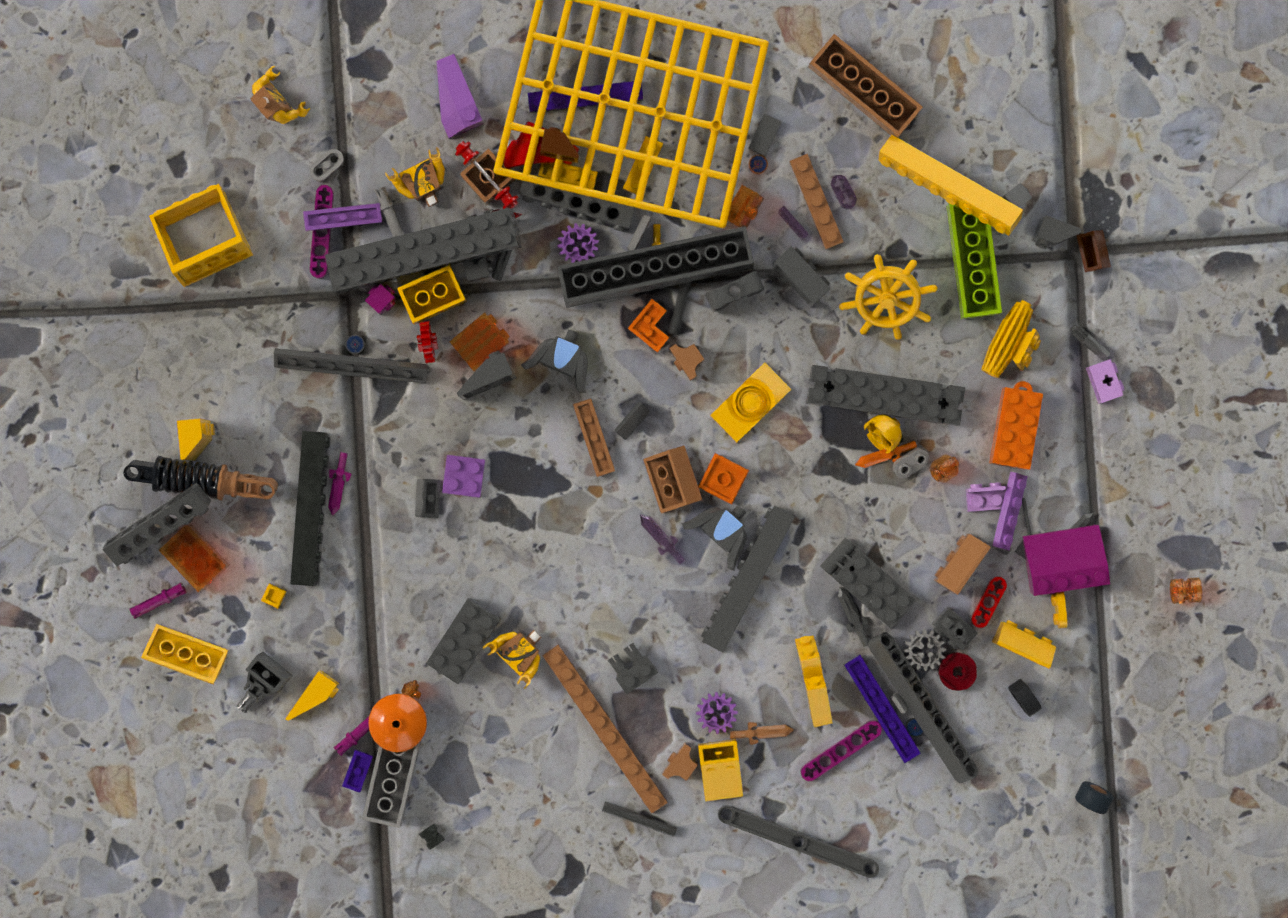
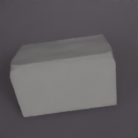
[890,692,908,714]

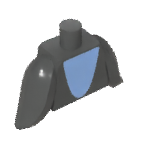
[521,330,588,393]
[681,505,747,571]

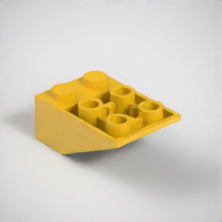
[698,739,743,801]

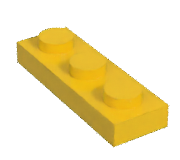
[623,136,663,195]

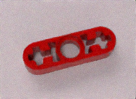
[971,576,1007,628]

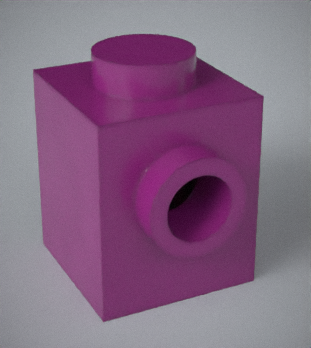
[365,284,396,315]

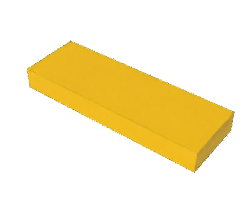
[538,163,598,190]

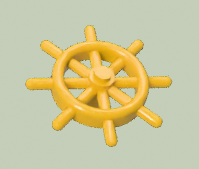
[839,254,938,340]

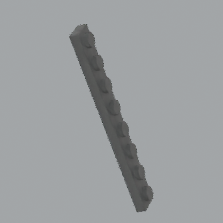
[274,348,428,384]

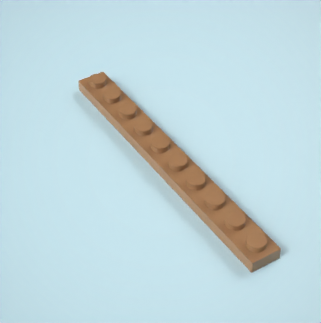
[542,644,668,813]

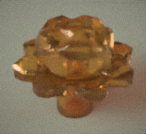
[401,680,421,699]

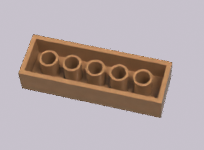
[808,34,923,138]

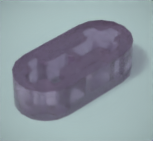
[830,175,857,210]

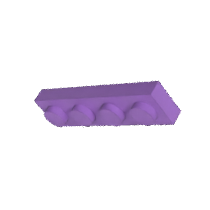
[303,203,382,231]
[992,472,1028,551]

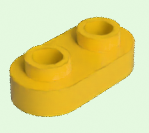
[1051,591,1067,629]

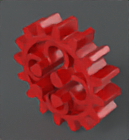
[417,321,438,364]

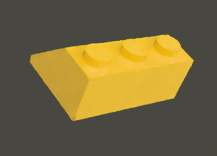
[177,418,215,461]
[992,620,1056,669]

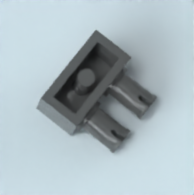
[607,642,658,695]

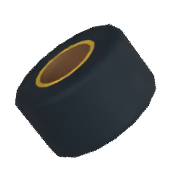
[1075,781,1114,814]

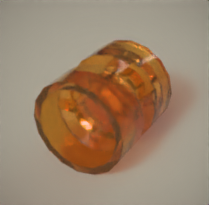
[1170,577,1202,604]

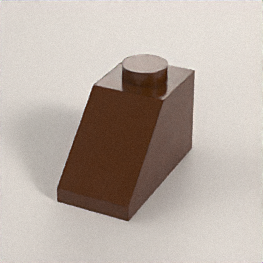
[540,127,579,163]

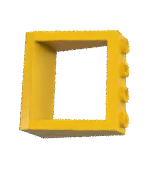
[149,184,253,287]

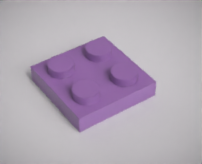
[442,455,485,498]

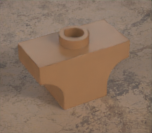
[669,344,704,381]
[662,742,698,781]

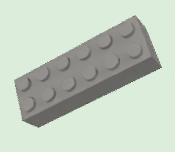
[362,712,428,828]

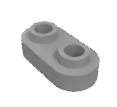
[310,149,344,182]
[893,448,929,478]

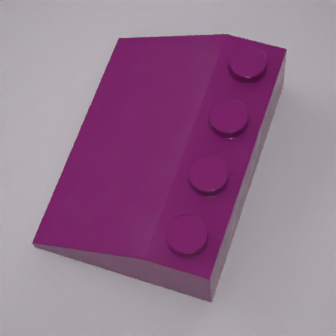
[1022,524,1110,596]

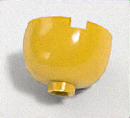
[864,414,902,454]

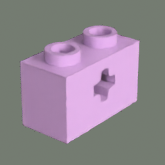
[1086,359,1124,404]

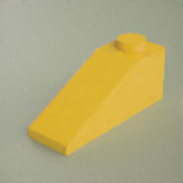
[285,670,340,721]

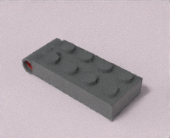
[820,537,916,629]

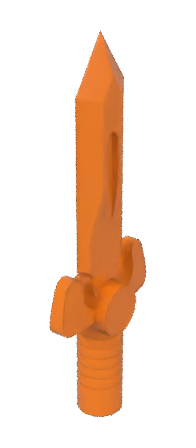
[855,441,917,468]

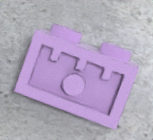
[966,482,1006,512]

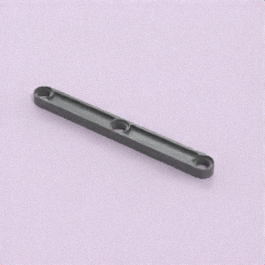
[718,805,879,878]

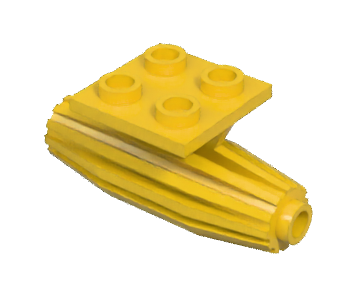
[981,300,1041,378]

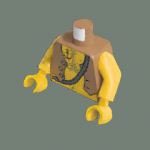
[250,66,310,124]
[385,147,445,207]
[483,630,542,689]

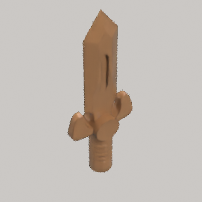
[729,722,794,745]

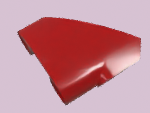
[503,121,579,169]

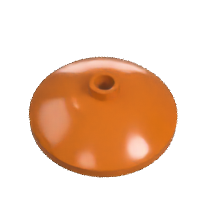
[368,694,427,752]

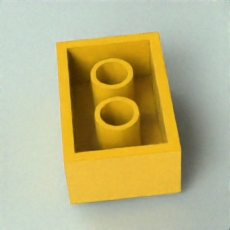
[397,265,467,325]

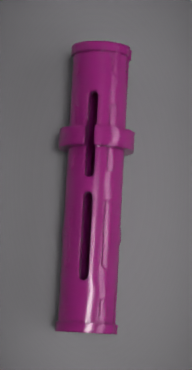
[130,582,187,619]
[333,716,369,756]

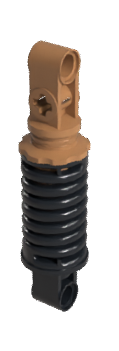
[123,455,278,501]

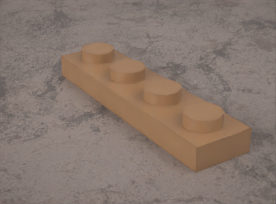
[573,398,615,477]

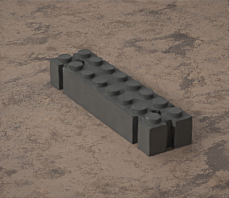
[806,365,965,426]

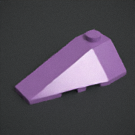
[436,54,484,139]

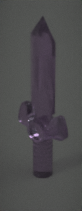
[640,514,685,565]

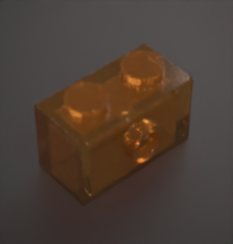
[727,185,764,229]

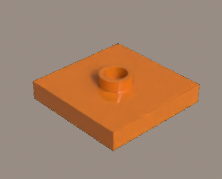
[698,453,750,505]

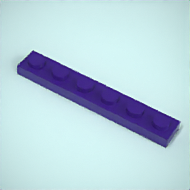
[528,81,643,113]
[843,655,921,763]

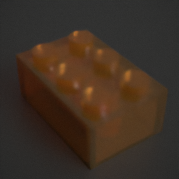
[159,524,230,592]

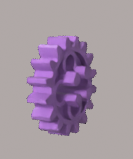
[557,223,599,263]
[696,692,738,734]

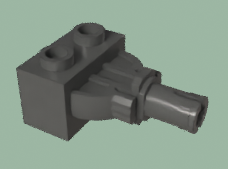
[932,607,978,650]
[237,651,293,713]

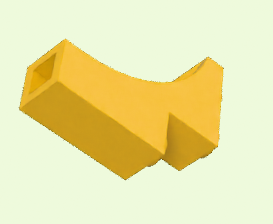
[795,635,833,727]

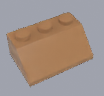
[643,445,702,513]
[934,534,991,595]

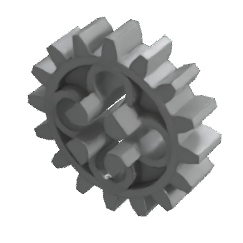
[903,629,946,671]

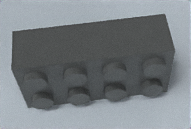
[426,598,501,684]

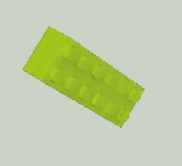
[946,204,1002,320]

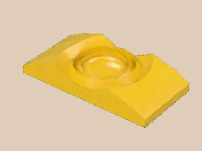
[710,362,792,443]

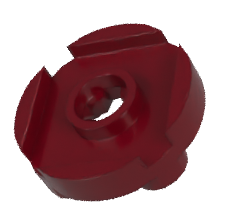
[938,652,977,691]

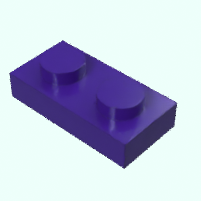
[342,749,373,793]

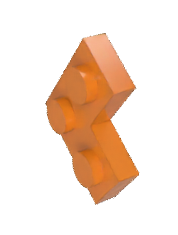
[628,299,669,353]

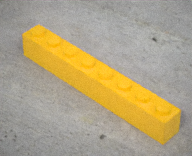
[878,135,1023,236]

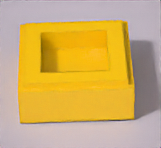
[261,583,287,609]

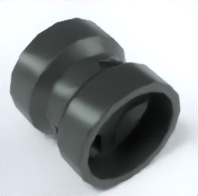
[419,823,445,850]

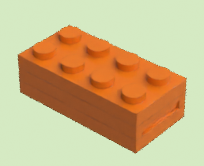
[989,381,1043,470]

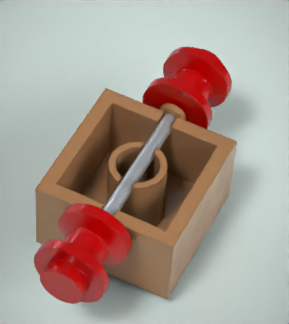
[455,141,519,209]

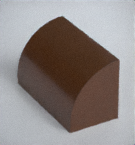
[1076,230,1111,273]

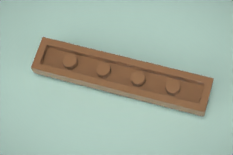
[789,154,844,250]

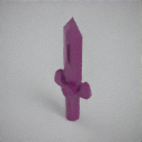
[328,452,352,516]

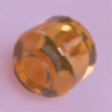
[930,454,959,483]

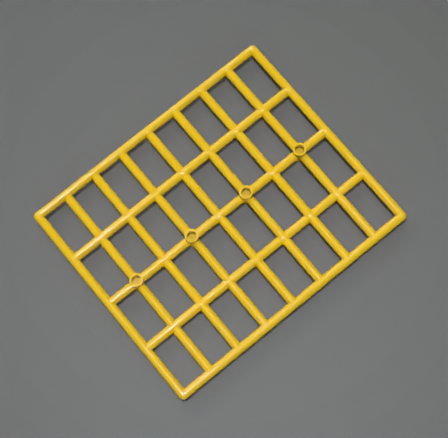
[493,0,769,228]

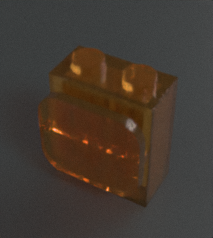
[449,312,510,372]

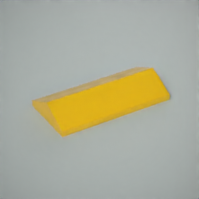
[141,624,228,685]

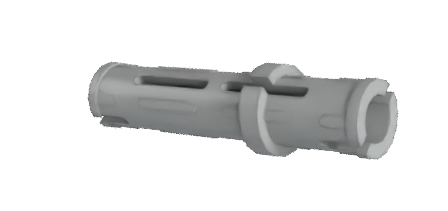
[374,187,404,237]

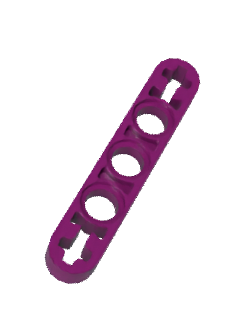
[310,185,334,279]
[800,720,882,781]

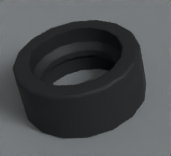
[1008,679,1042,717]

